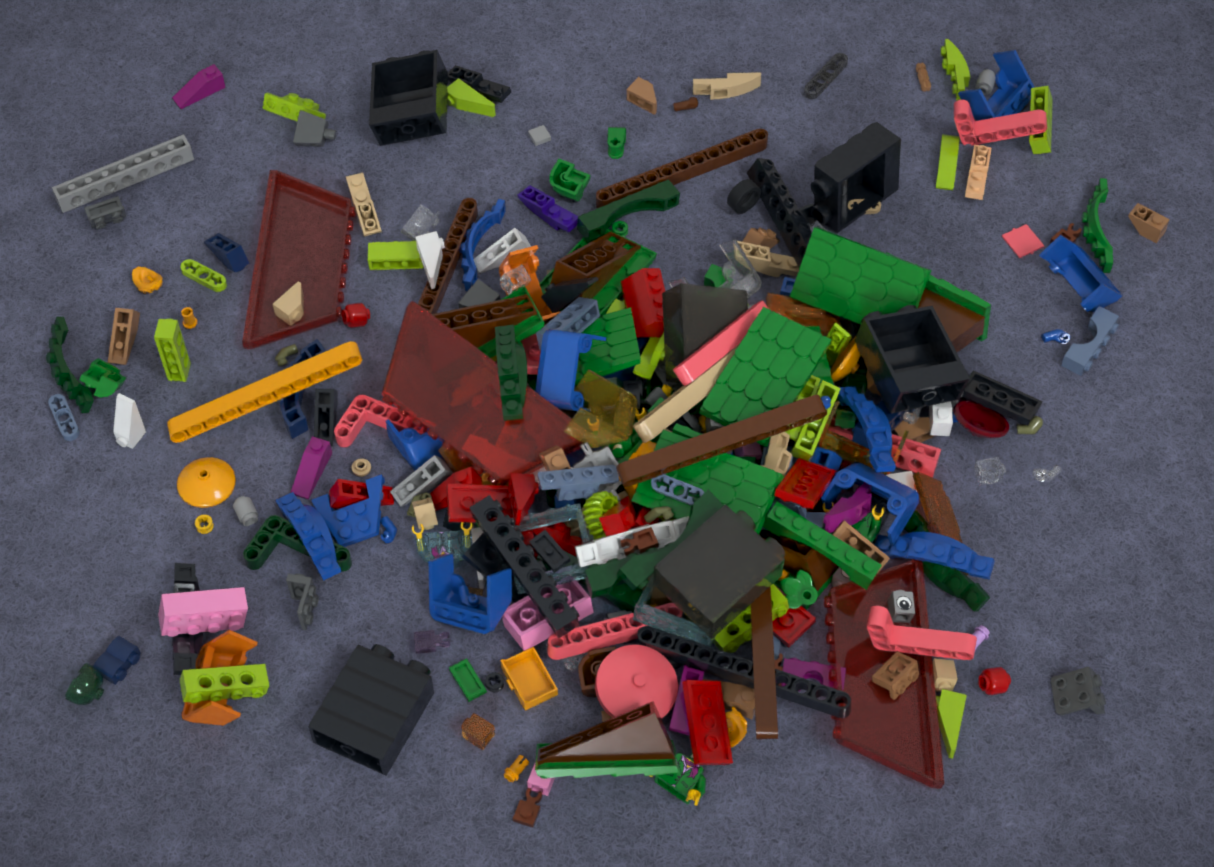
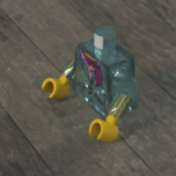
[412,522,474,568]

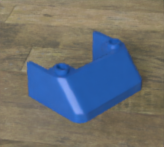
[958,50,1035,121]
[1039,235,1123,312]
[535,329,606,414]
[386,384,480,471]
[821,463,919,545]
[429,554,512,634]

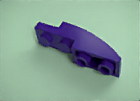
[517,185,579,233]

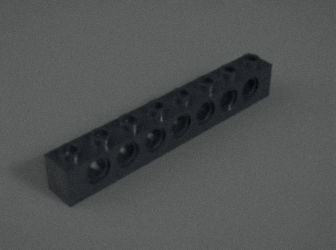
[747,158,812,268]
[469,495,580,638]

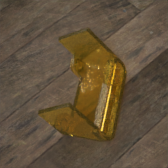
[564,369,637,448]
[819,401,909,475]

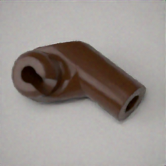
[673,97,698,112]

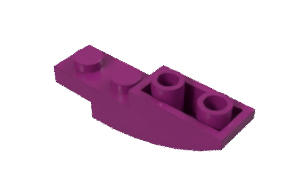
[823,482,872,533]
[669,665,704,735]

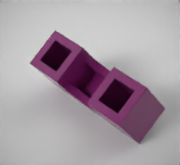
[781,658,846,692]

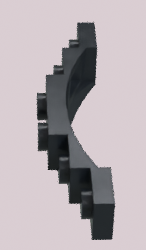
[172,563,203,675]

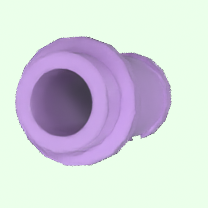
[972,625,990,650]

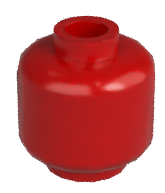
[342,303,370,328]
[978,667,1011,695]

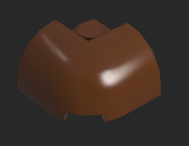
[578,646,616,698]

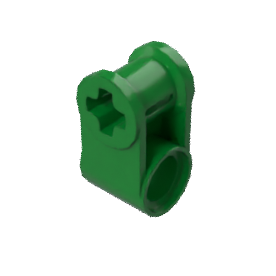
[607,127,626,159]

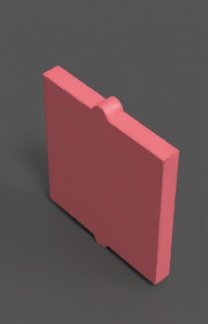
[1002,224,1044,258]

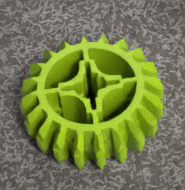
[583,491,618,540]

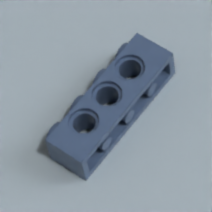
[536,297,600,350]

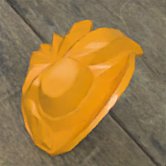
[132,266,163,294]
[725,707,747,747]

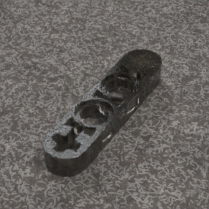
[804,53,848,99]

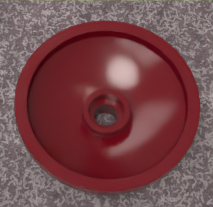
[954,401,1009,438]

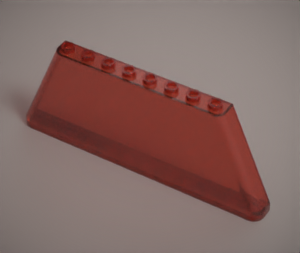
[242,170,355,349]
[381,301,592,486]
[824,559,945,789]

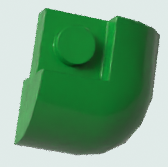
[549,159,591,202]
[80,358,126,397]

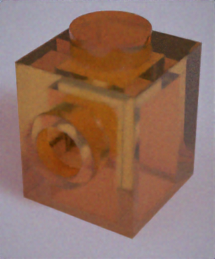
[461,713,495,750]

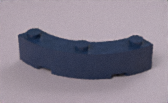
[280,339,326,439]

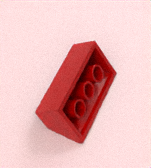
[621,268,673,337]

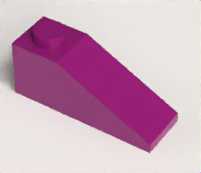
[172,64,226,109]
[291,436,332,500]

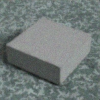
[528,125,551,146]

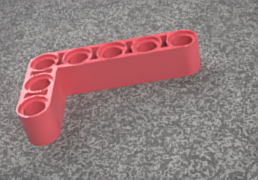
[954,100,1047,146]
[334,395,436,447]
[867,606,977,660]

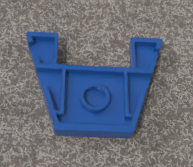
[312,474,385,547]

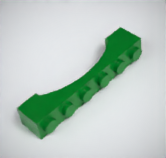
[762,501,882,590]

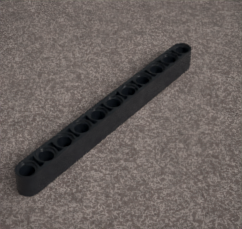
[637,626,852,718]

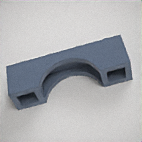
[1061,306,1119,376]

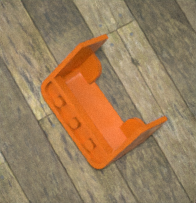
[499,245,560,326]
[182,630,258,726]

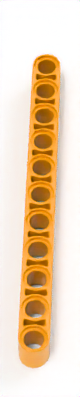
[167,341,362,443]

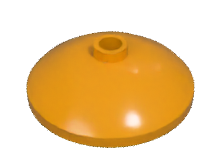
[830,337,861,383]
[177,457,236,508]

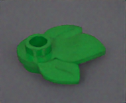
[780,570,818,609]

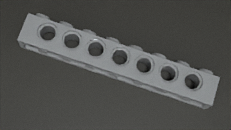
[52,134,194,213]

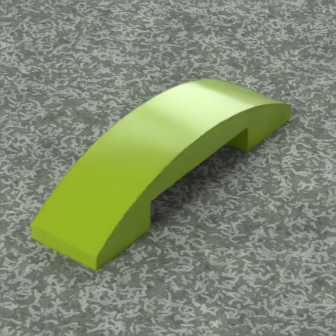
[936,134,959,191]

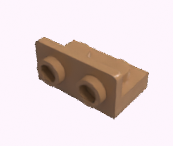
[872,651,919,700]

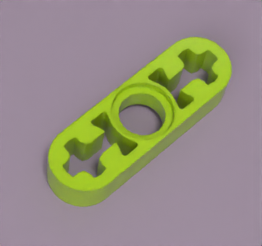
[181,259,227,292]

